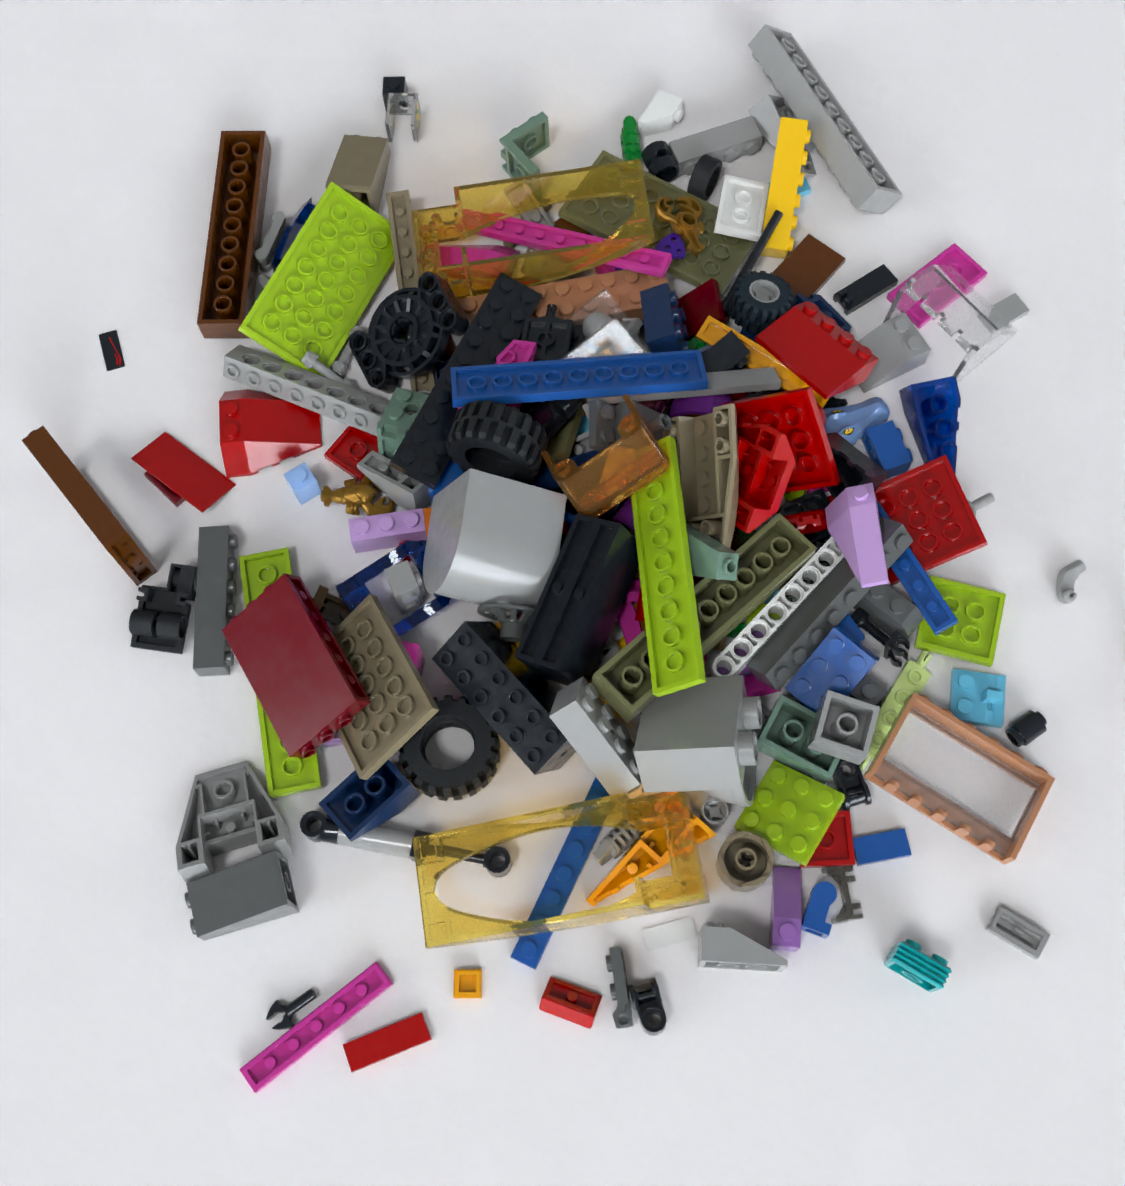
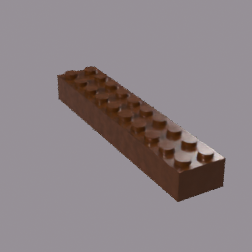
[197,131,271,338]

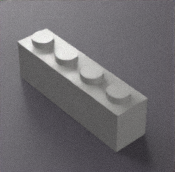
[669,116,762,177]

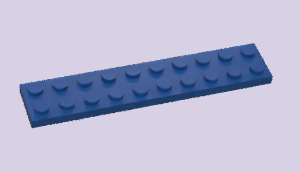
[450,350,708,408]

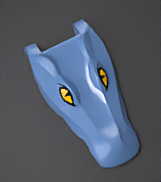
[823,397,890,446]

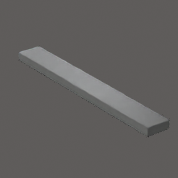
[585,367,781,406]

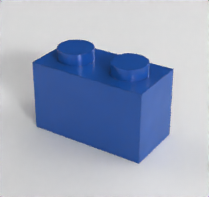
[861,420,913,479]

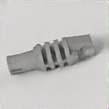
[592,804,657,866]

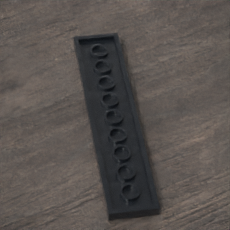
[389,272,543,490]

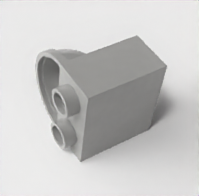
[633,675,763,807]

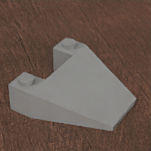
[176,761,293,884]

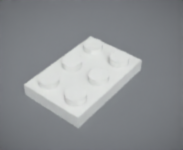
[714,175,769,242]

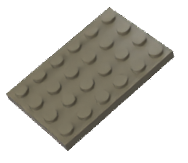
[332,594,439,780]

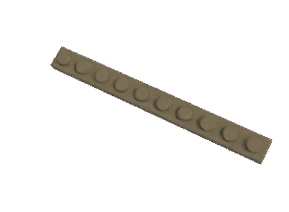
[386,190,435,392]

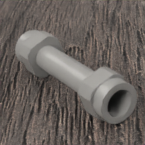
[331,325,367,378]
[301,350,355,388]

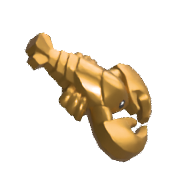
[654,196,705,255]
[320,475,395,516]

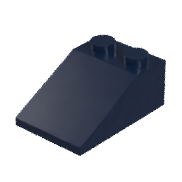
[318,759,420,842]

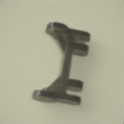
[821,866,864,924]

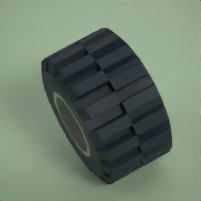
[729,271,794,334]

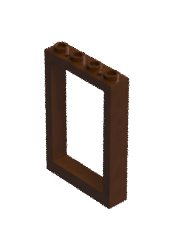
[22,426,158,586]

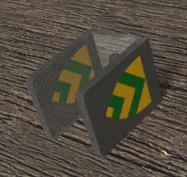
[385,93,421,143]

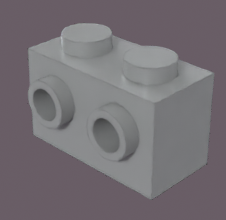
[384,560,426,614]

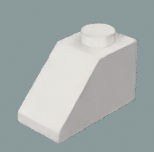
[638,89,684,137]

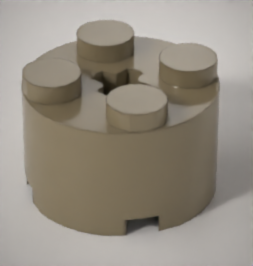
[716,831,774,892]

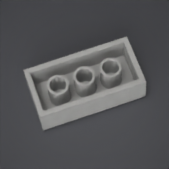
[549,676,641,800]

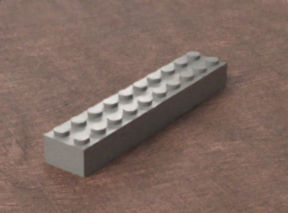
[748,24,902,214]

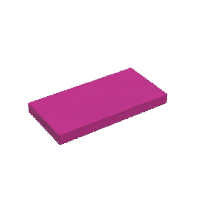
[886,243,988,329]

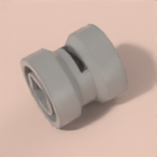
[700,797,728,829]

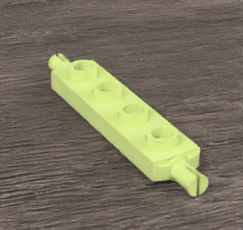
[859,650,932,771]

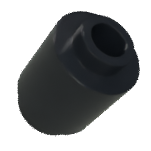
[1005,710,1047,748]

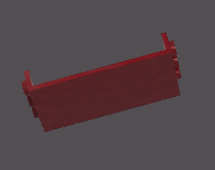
[222,573,371,759]

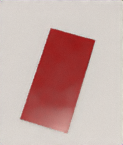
[131,432,236,513]

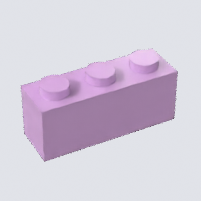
[349,508,427,553]

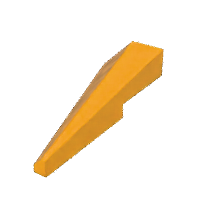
[586,796,716,907]

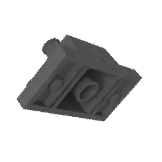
[589,398,671,454]

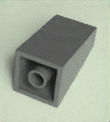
[185,850,299,941]

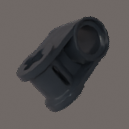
[832,759,872,811]
[628,977,667,1036]

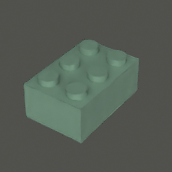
[757,695,840,784]

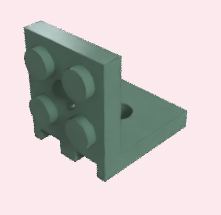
[499,111,550,200]
[376,387,429,459]

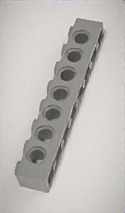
[223,344,408,436]

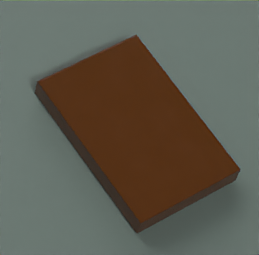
[773,234,846,298]

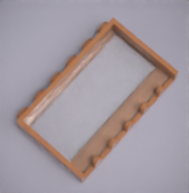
[863,692,1055,865]

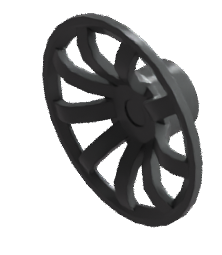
[477,603,535,643]

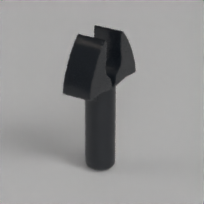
[266,989,317,1030]

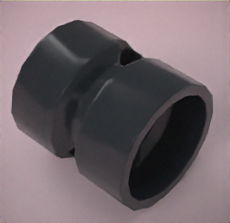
[641,141,679,183]

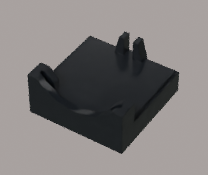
[776,488,831,546]

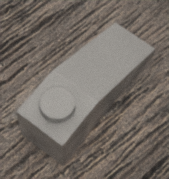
[357,450,431,510]

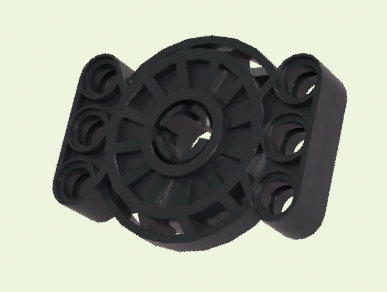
[349,271,469,394]

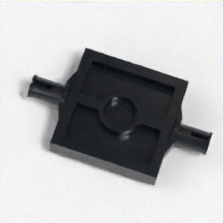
[521,304,574,361]

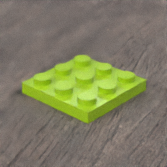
[914,575,1006,667]
[734,760,845,867]

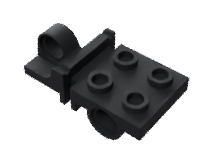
[129,563,197,654]

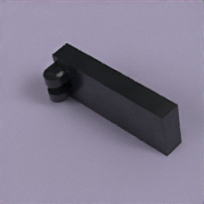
[833,264,898,316]

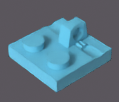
[949,669,1006,728]

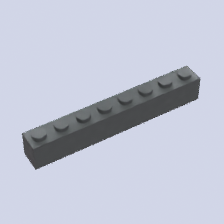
[746,516,913,691]

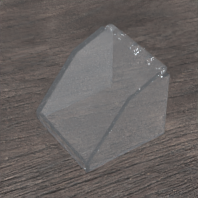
[882,264,1018,391]

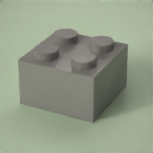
[807,690,880,765]

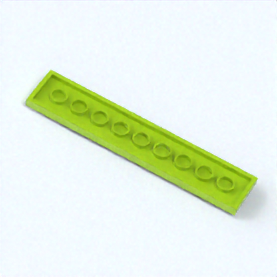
[629,435,706,697]
[239,547,323,799]

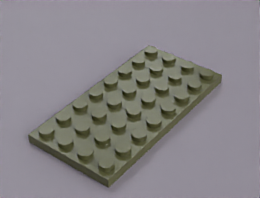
[558,150,762,296]

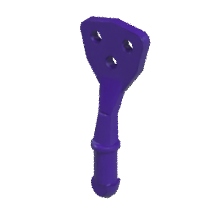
[614,233,686,270]

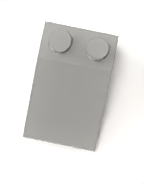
[858,313,931,393]
[698,922,788,972]

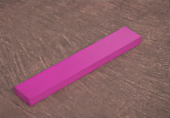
[239,961,394,1093]

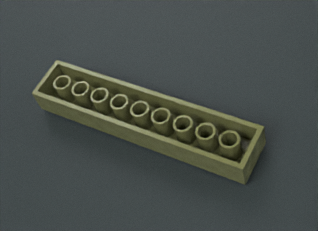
[591,513,817,723]

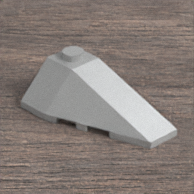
[748,95,817,177]

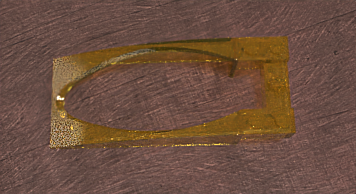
[412,159,655,299]
[413,791,710,949]

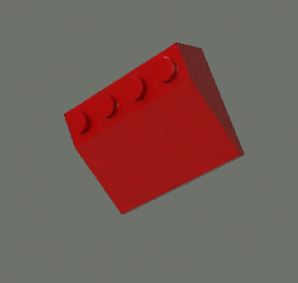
[754,301,879,400]

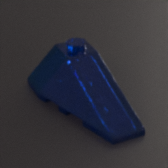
[899,376,961,473]

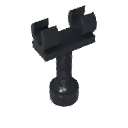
[851,608,910,667]

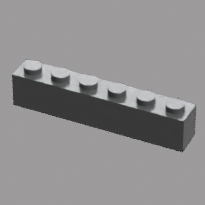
[193,525,238,676]

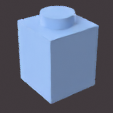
[283,462,321,505]

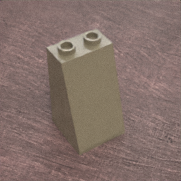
[325,134,391,213]

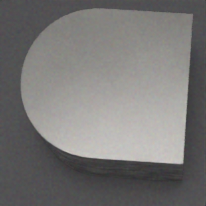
[423,468,567,615]

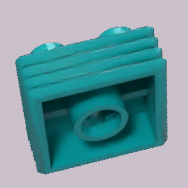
[884,939,952,993]

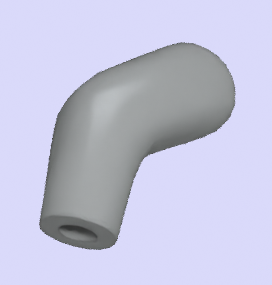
[1056,560,1086,604]

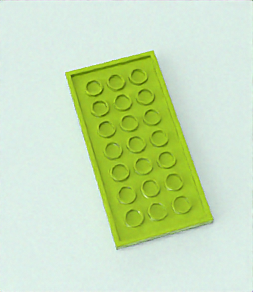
[238,181,394,377]

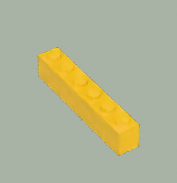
[760,117,811,259]

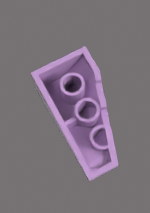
[825,483,889,588]

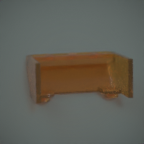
[541,394,670,518]

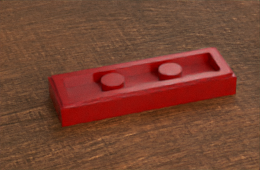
[343,1012,432,1073]

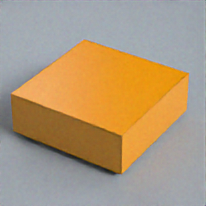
[453,969,482,999]

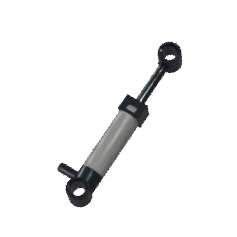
[300,811,512,878]

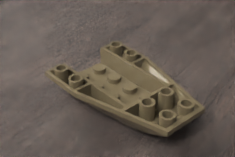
[662,403,739,548]

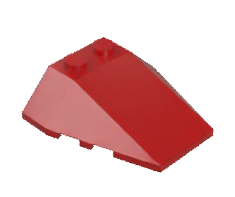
[219,389,322,478]
[735,423,796,533]

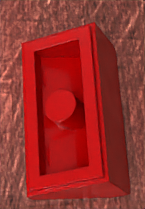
[539,976,602,1029]

